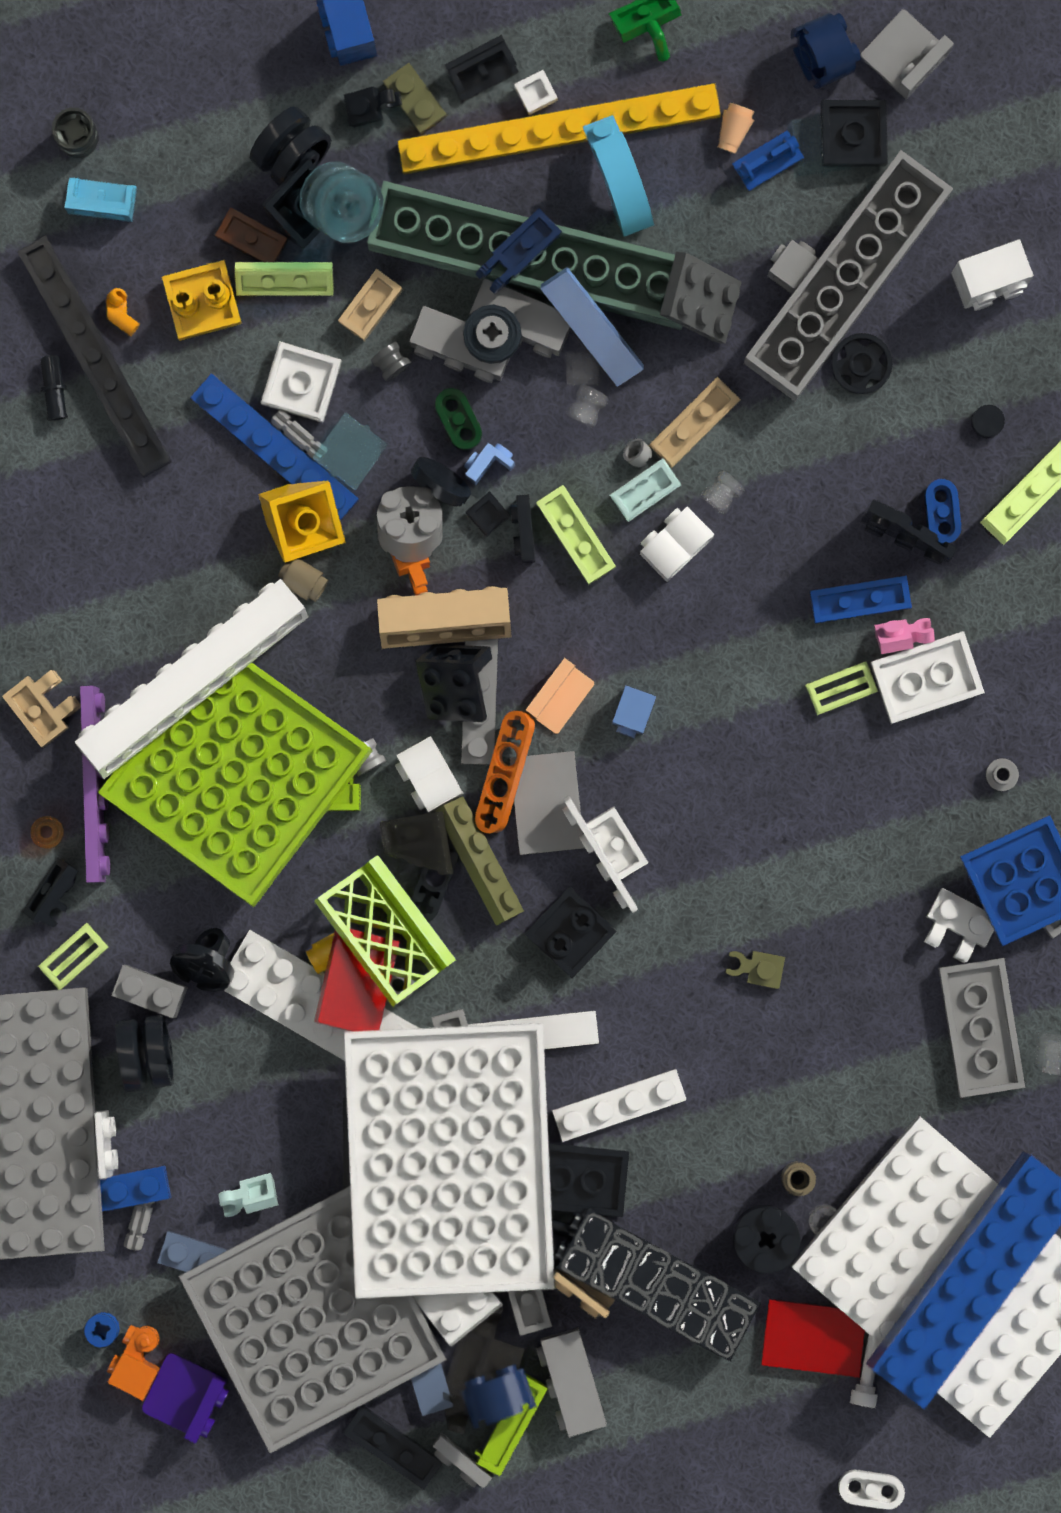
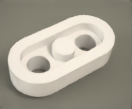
[838,1470,905,1510]

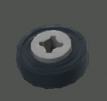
[463,304,522,364]

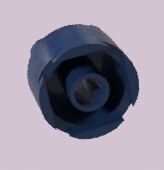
[790,13,861,89]
[461,1364,537,1429]

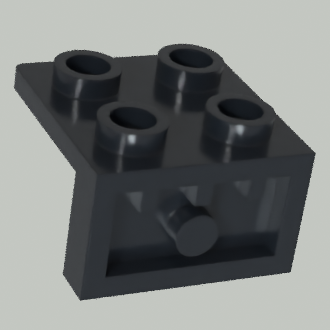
[415,644,492,722]

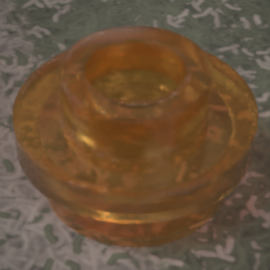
[31,816,64,849]

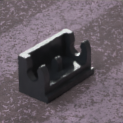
[445,35,519,102]

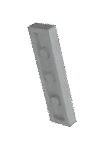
[461,639,498,765]

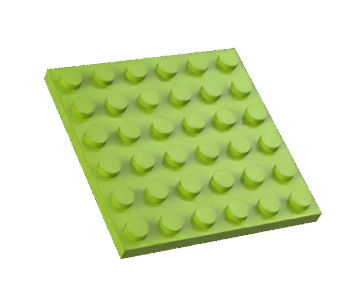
[98,663,373,908]

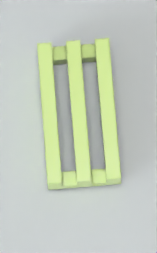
[805,661,878,715]
[38,923,109,990]

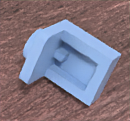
[464,443,515,485]

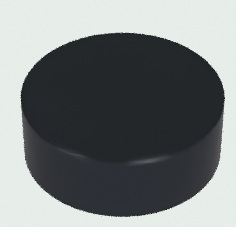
[971,405,1005,438]

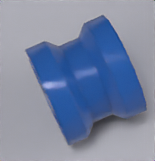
[84,1312,120,1347]

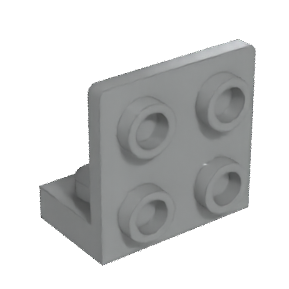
[861,9,954,100]

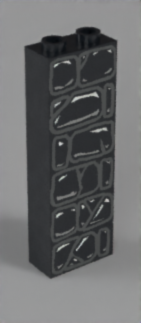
[553,1208,761,1362]

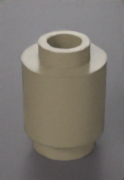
[278,558,329,602]
[781,1161,816,1196]

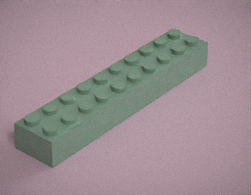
[367,181,683,330]

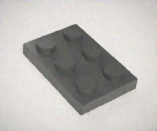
[660,252,741,344]

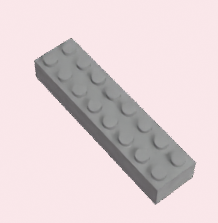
[744,150,953,402]

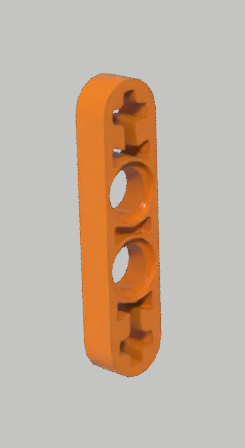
[475,711,535,834]

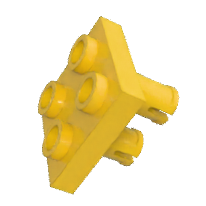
[162,260,242,341]

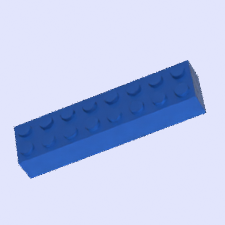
[866,1151,1061,1409]

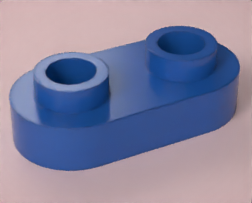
[924,479,961,545]

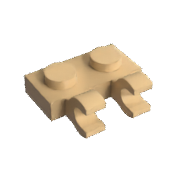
[2,670,81,748]

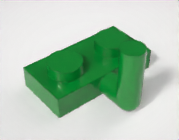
[609,0,682,62]

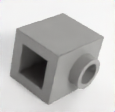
[768,240,818,294]

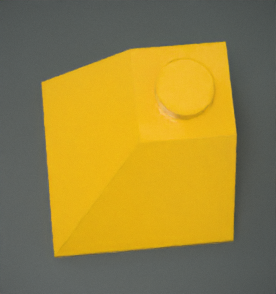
[258,481,346,563]

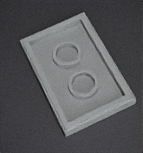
[510,751,584,855]

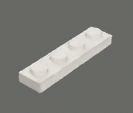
[552,1069,686,1142]

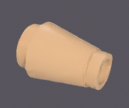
[718,103,754,154]

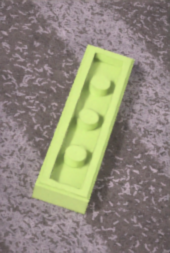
[980,441,1061,545]

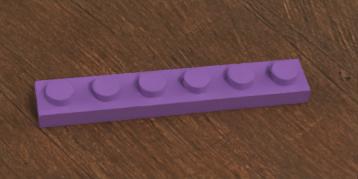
[80,686,110,883]

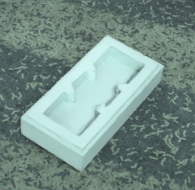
[610,458,682,522]

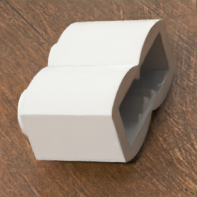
[640,507,715,582]
[395,736,463,813]

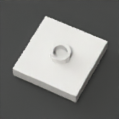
[261,341,342,423]

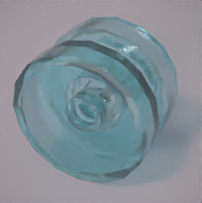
[300,162,384,243]

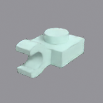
[218,1173,278,1217]

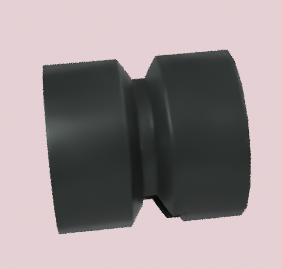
[52,107,99,158]

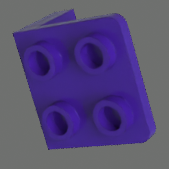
[142,1353,229,1444]

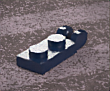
[475,208,562,294]

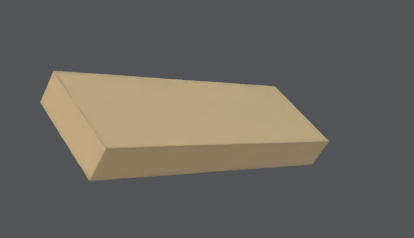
[649,377,740,469]

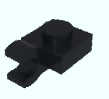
[344,86,402,127]

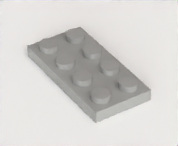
[938,958,1025,1098]

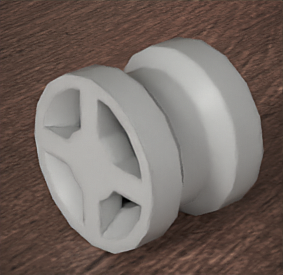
[356,738,386,777]

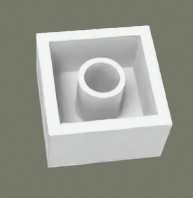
[952,239,1033,311]

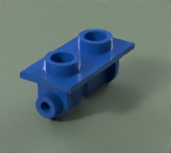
[732,130,804,191]

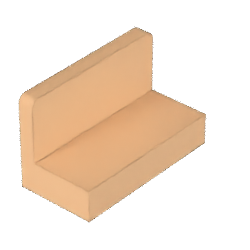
[526,658,594,734]

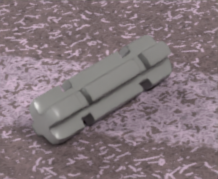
[271,410,327,462]
[124,1202,155,1251]

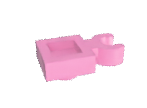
[874,618,935,654]

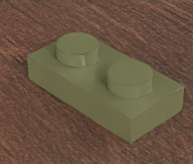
[383,63,447,135]

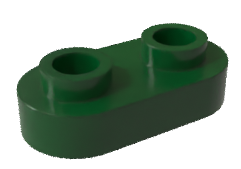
[435,388,482,451]

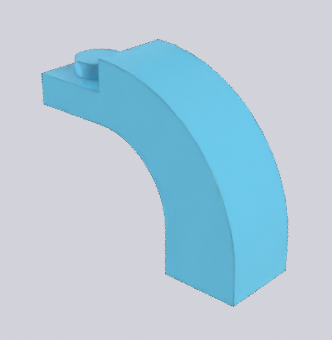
[583,115,654,237]

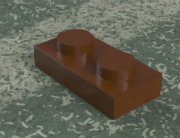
[215,207,288,262]

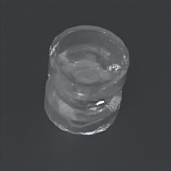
[566,384,609,428]
[700,469,745,515]

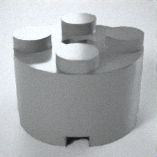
[377,486,443,562]

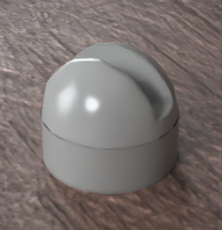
[623,438,652,467]

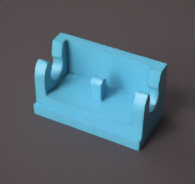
[64,178,137,222]

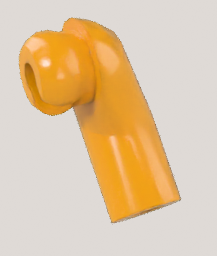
[106,288,140,337]

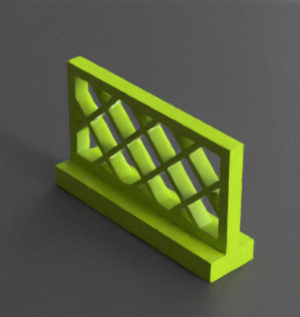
[314,855,456,1006]

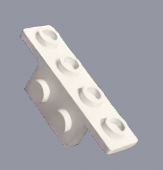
[562,796,648,913]

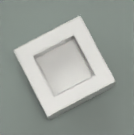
[514,70,558,115]

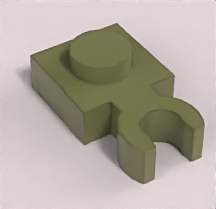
[725,951,785,989]

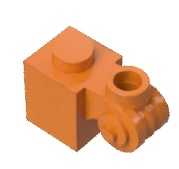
[107,1325,161,1401]

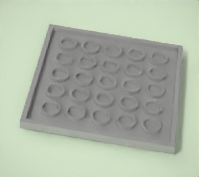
[179,1185,446,1453]

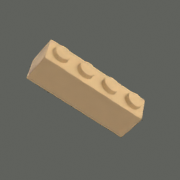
[377,586,512,649]

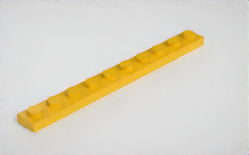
[398,83,721,174]

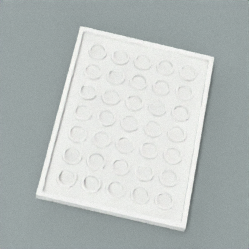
[344,1023,554,1298]
[790,1116,1061,1438]

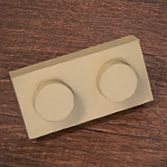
[338,269,403,342]

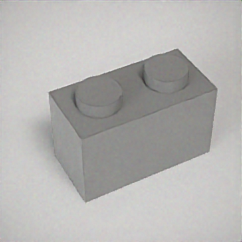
[111,965,188,1018]

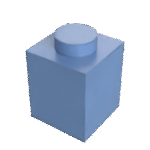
[612,686,656,738]

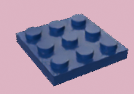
[960,815,1061,946]

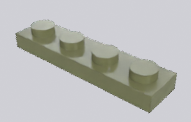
[435,796,524,926]

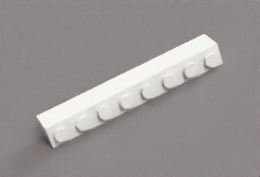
[75,579,308,779]

